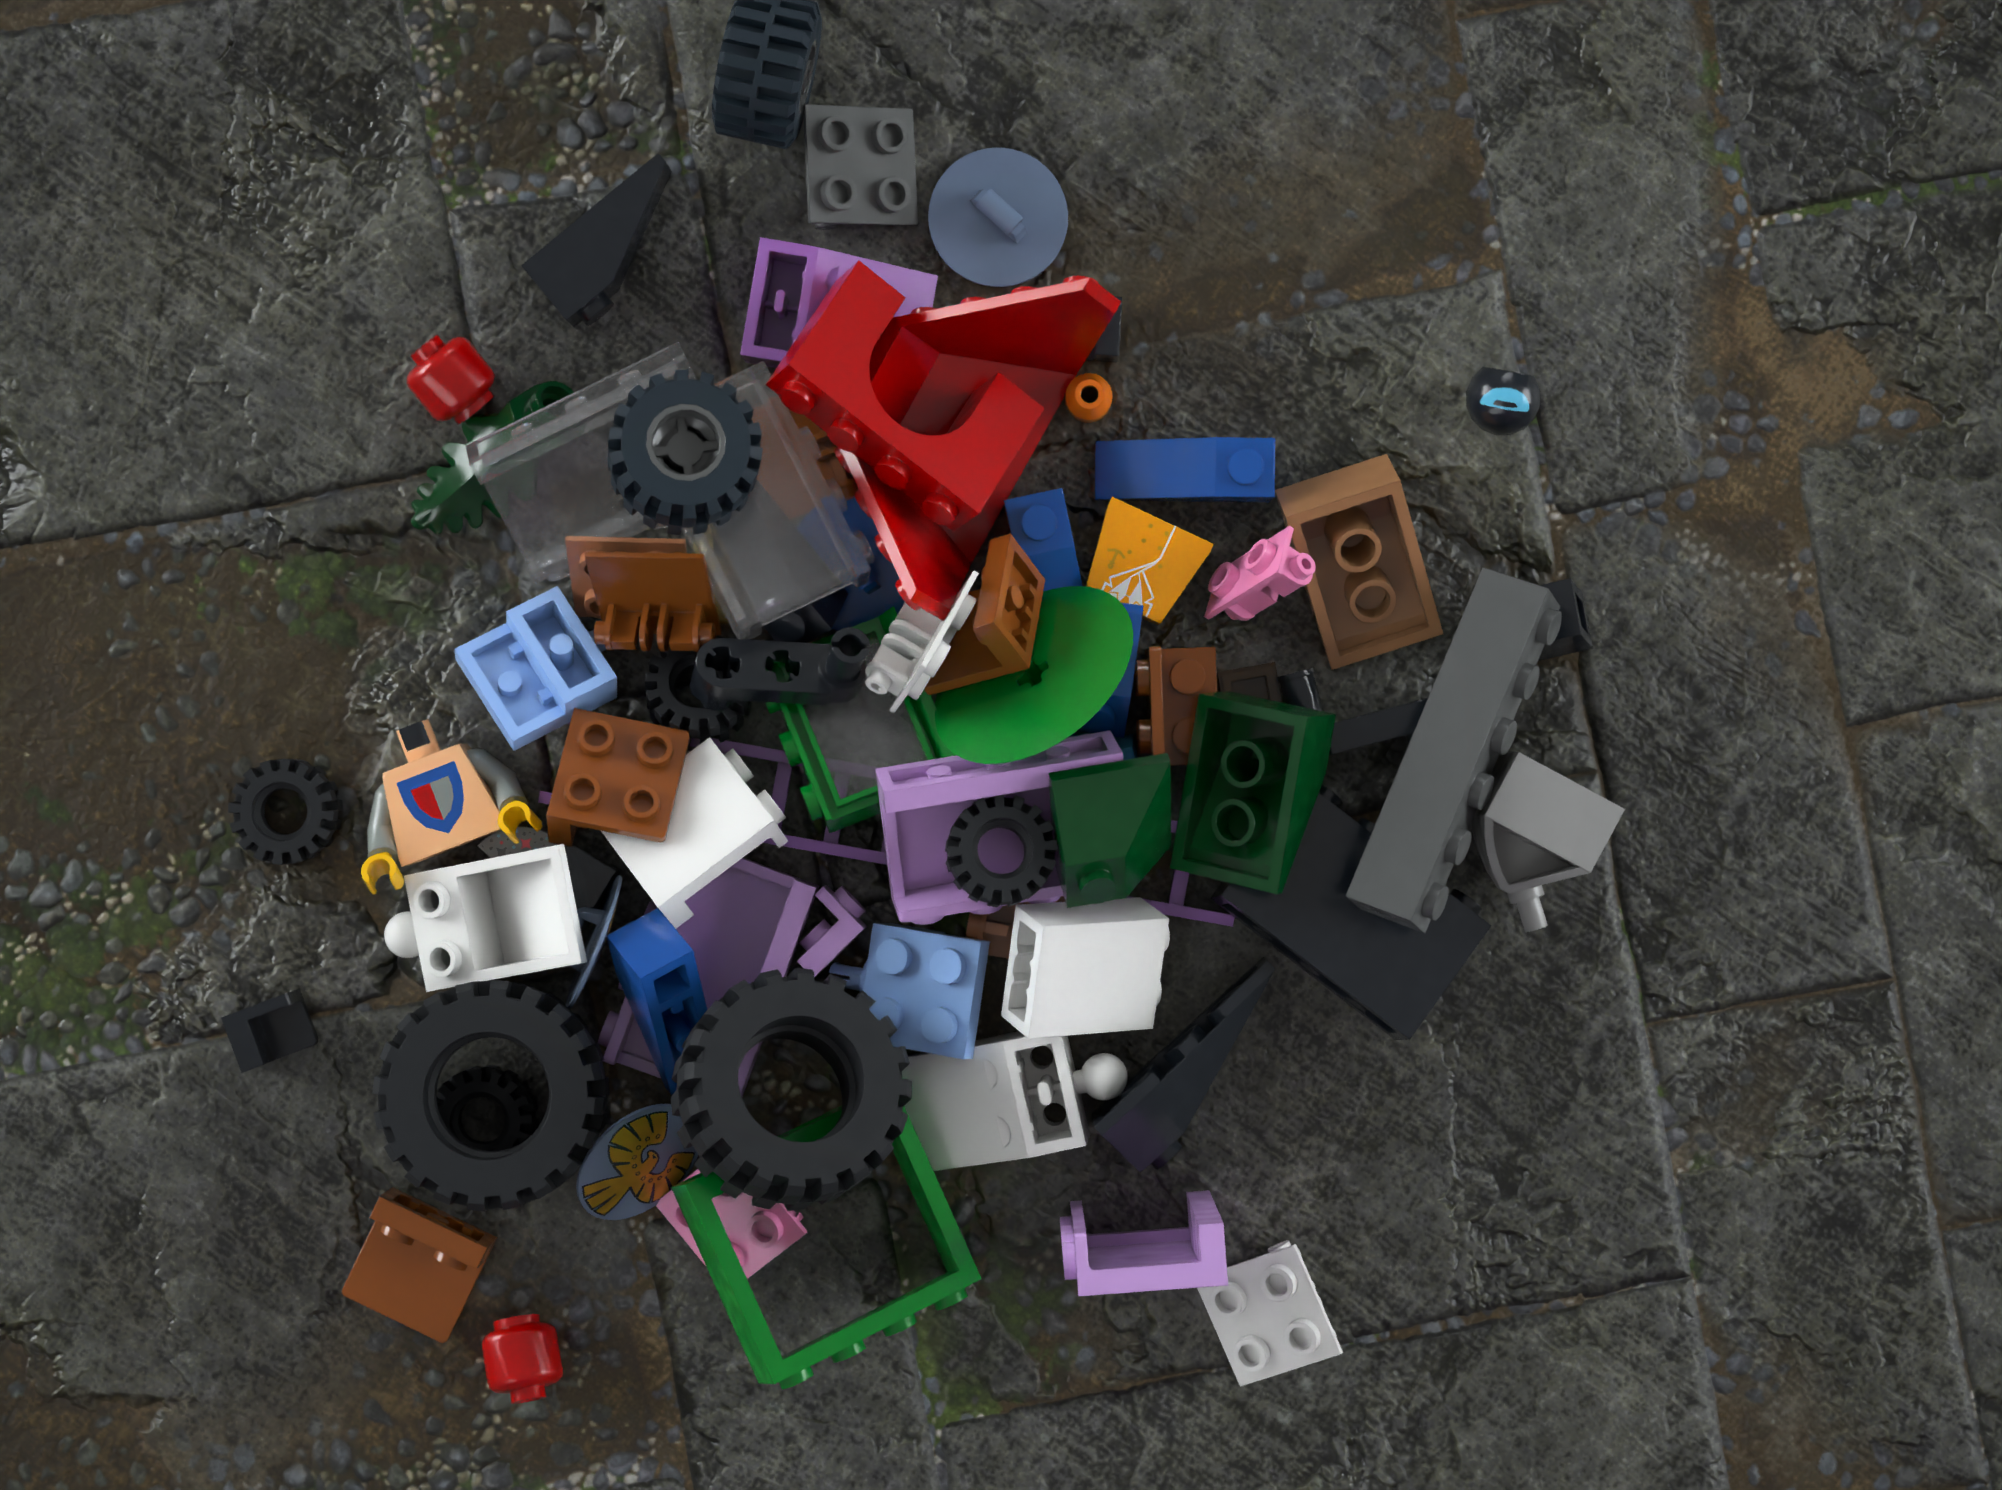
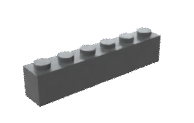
[1346,568,1562,933]

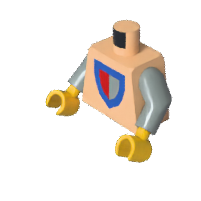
[361,719,543,894]

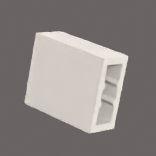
[1001,897,1170,1039]

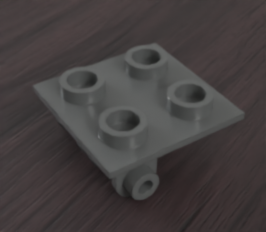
[803,104,918,230]

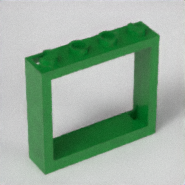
[671,1105,982,1390]

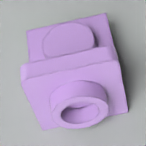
[797,885,867,977]

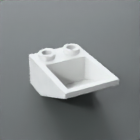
[384,844,587,992]
[902,1031,1128,1171]

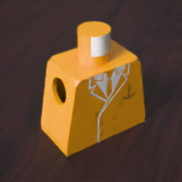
[1085,497,1214,625]

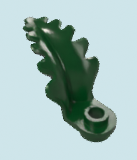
[411,381,580,535]

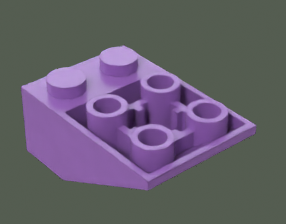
[740,237,938,368]

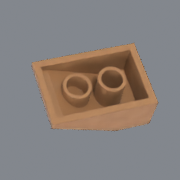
[1275,454,1443,670]

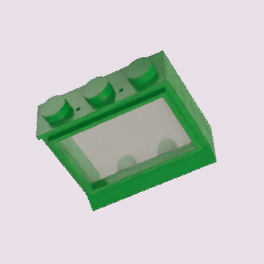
[764,606,956,834]

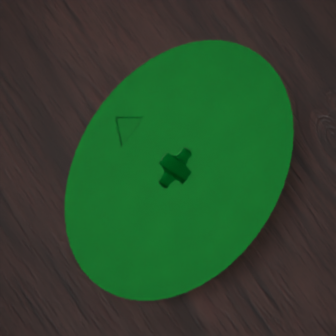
[934,586,1133,764]

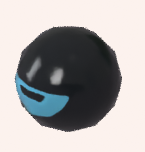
[1466,367,1540,435]

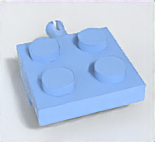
[454,586,617,751]
[829,923,990,1059]

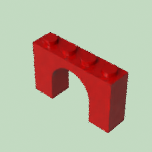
[765,260,1045,532]

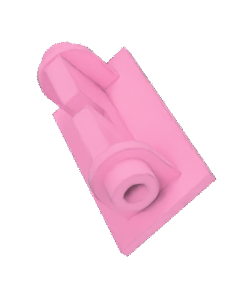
[1204,526,1316,621]

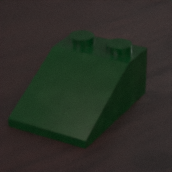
[1170,691,1336,894]

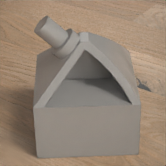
[1471,752,1625,932]

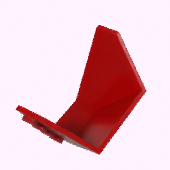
[834,276,1121,621]

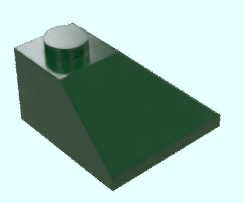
[1049,753,1171,908]

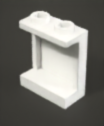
[601,737,788,929]

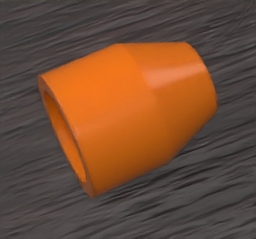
[1065,373,1113,423]

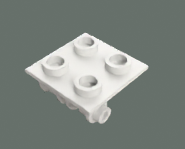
[865,571,979,713]
[1197,1240,1343,1387]

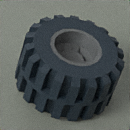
[712,0,822,149]
[607,369,763,535]

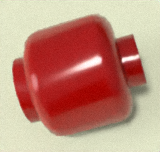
[407,334,495,425]
[482,1314,563,1404]

